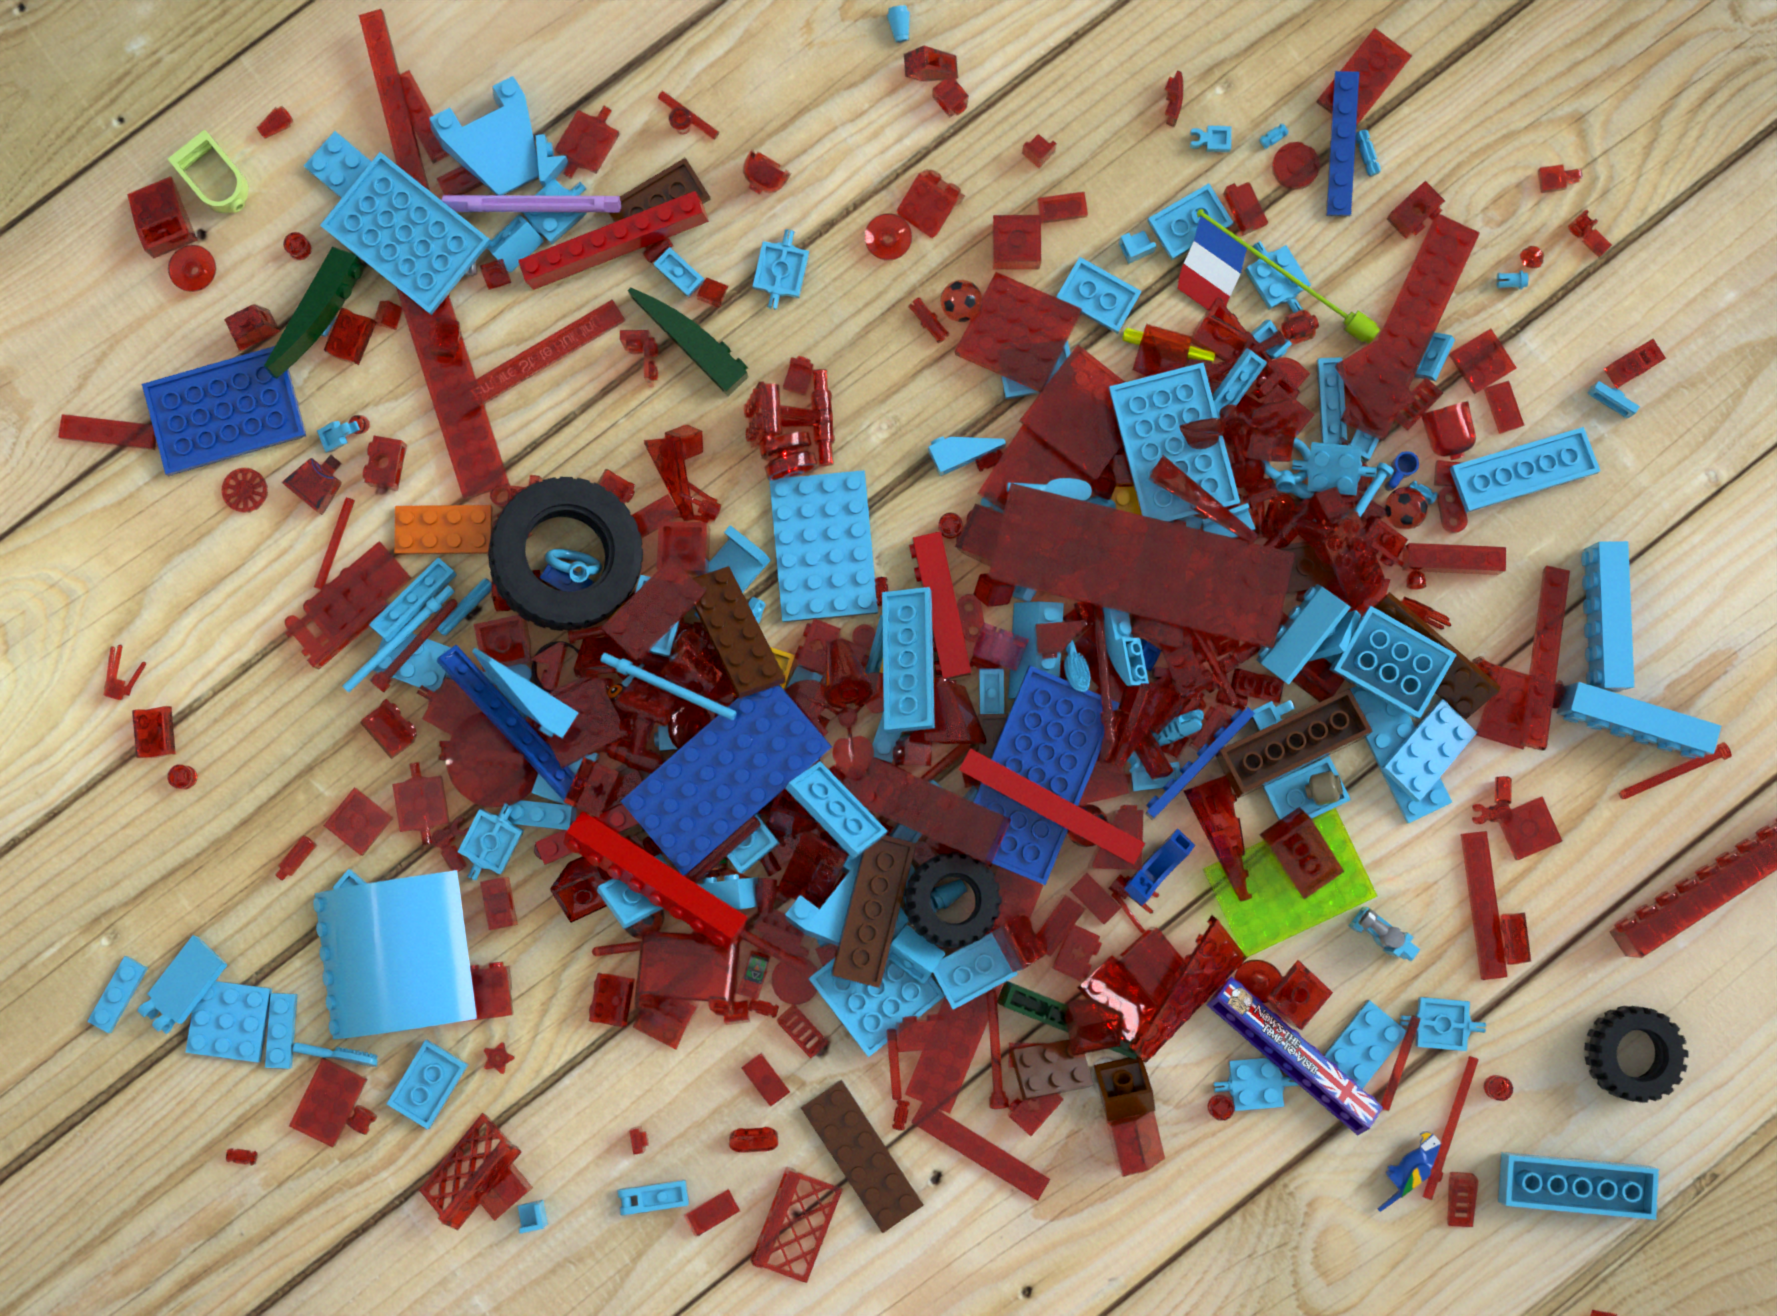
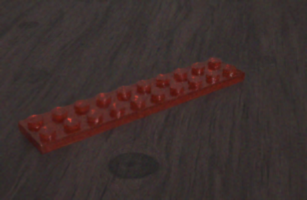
[1340,213,1480,441]
[396,287,510,500]
[905,866,1044,1114]

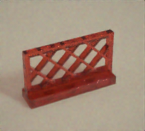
[419,1113,522,1230]
[750,1166,843,1283]

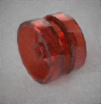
[758,431,818,481]

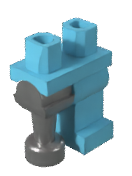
[1348,907,1420,961]

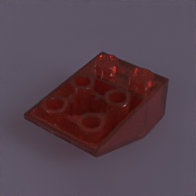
[127,176,198,258]

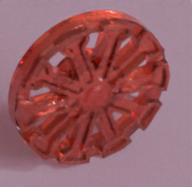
[222,468,268,513]

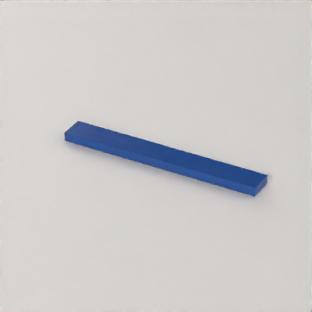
[437,645,585,803]

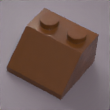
[1094,1055,1156,1122]

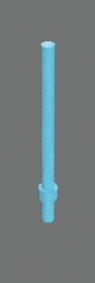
[342,585,455,692]
[601,653,737,721]

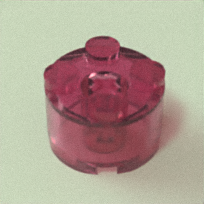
[973,622,1029,671]

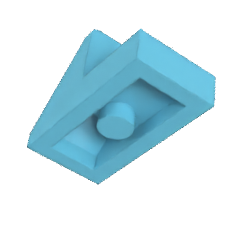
[536,134,569,188]

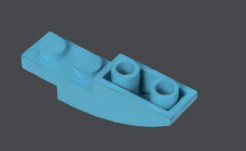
[1099,594,1149,686]

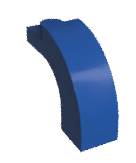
[1124,829,1195,906]

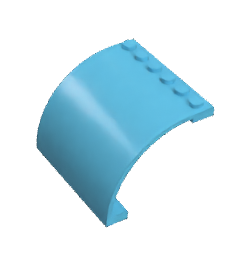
[313,871,477,1039]

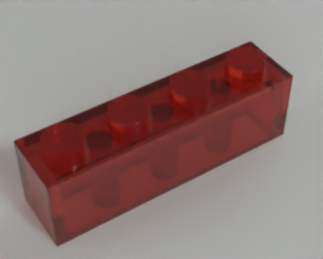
[1402,543,1506,575]

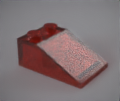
[1259,807,1344,899]

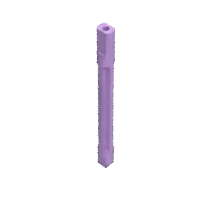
[442,195,621,213]

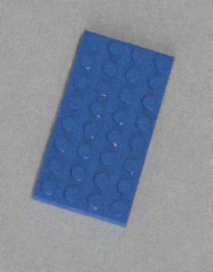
[954,665,1120,885]
[621,685,833,876]

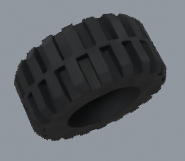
[904,852,1002,948]
[1584,1006,1689,1103]

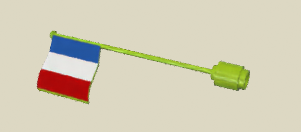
[1177,209,1380,344]

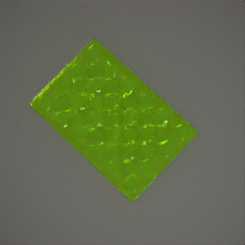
[1202,807,1378,958]

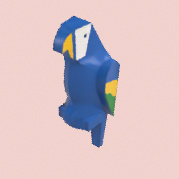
[1377,1131,1441,1212]

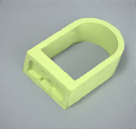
[168,129,249,213]

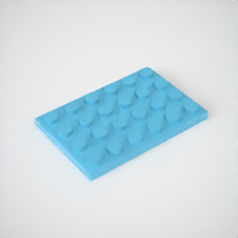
[320,152,491,315]
[1109,363,1240,528]
[769,470,878,622]

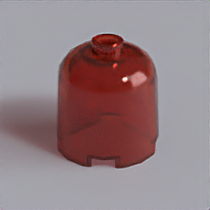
[1421,401,1476,460]

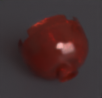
[743,149,791,194]

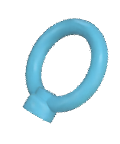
[1258,434,1311,492]
[545,549,602,582]

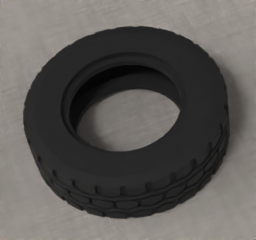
[488,477,643,631]

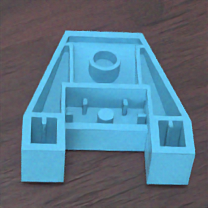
[429,76,539,196]
[472,648,578,738]
[785,845,909,946]

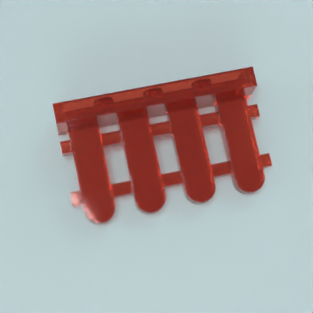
[284,568,390,670]

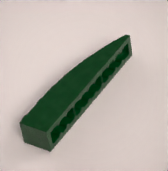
[264,246,364,379]
[627,288,748,396]
[996,981,1144,1060]

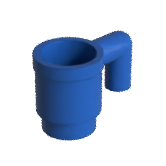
[1385,451,1419,491]

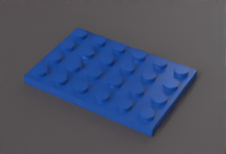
[142,346,307,476]

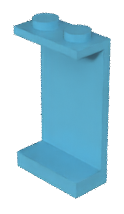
[684,525,771,620]

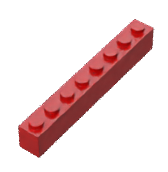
[518,191,709,290]
[563,811,748,950]

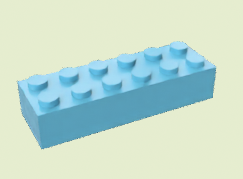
[1581,541,1634,692]
[1557,682,1721,759]
[1498,1152,1659,1220]

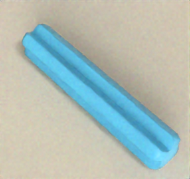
[436,578,494,636]

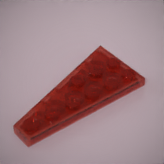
[1130,915,1247,1063]

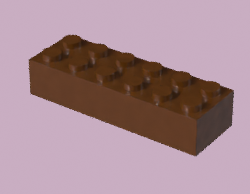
[1215,688,1373,799]

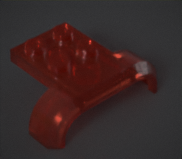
[1472,656,1567,750]

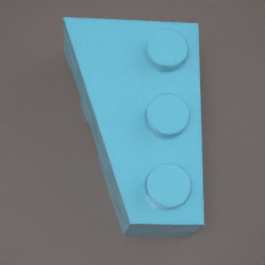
[691,874,762,909]

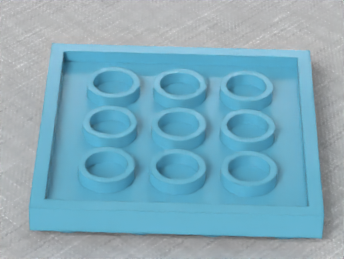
[808,957,945,1057]

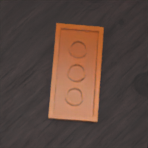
[394,505,492,555]

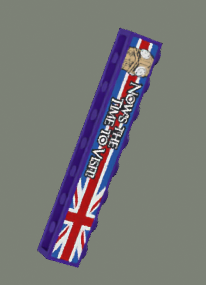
[1207,977,1383,1136]

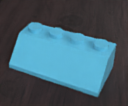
[1256,584,1351,685]
[1008,601,1064,699]

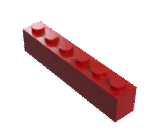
[909,531,972,681]

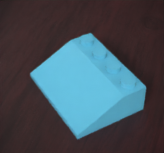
[1329,606,1457,719]

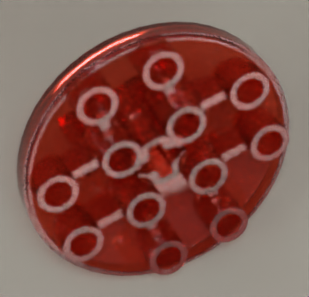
[446,712,538,807]

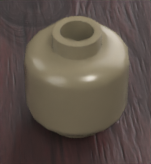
[1305,771,1343,806]

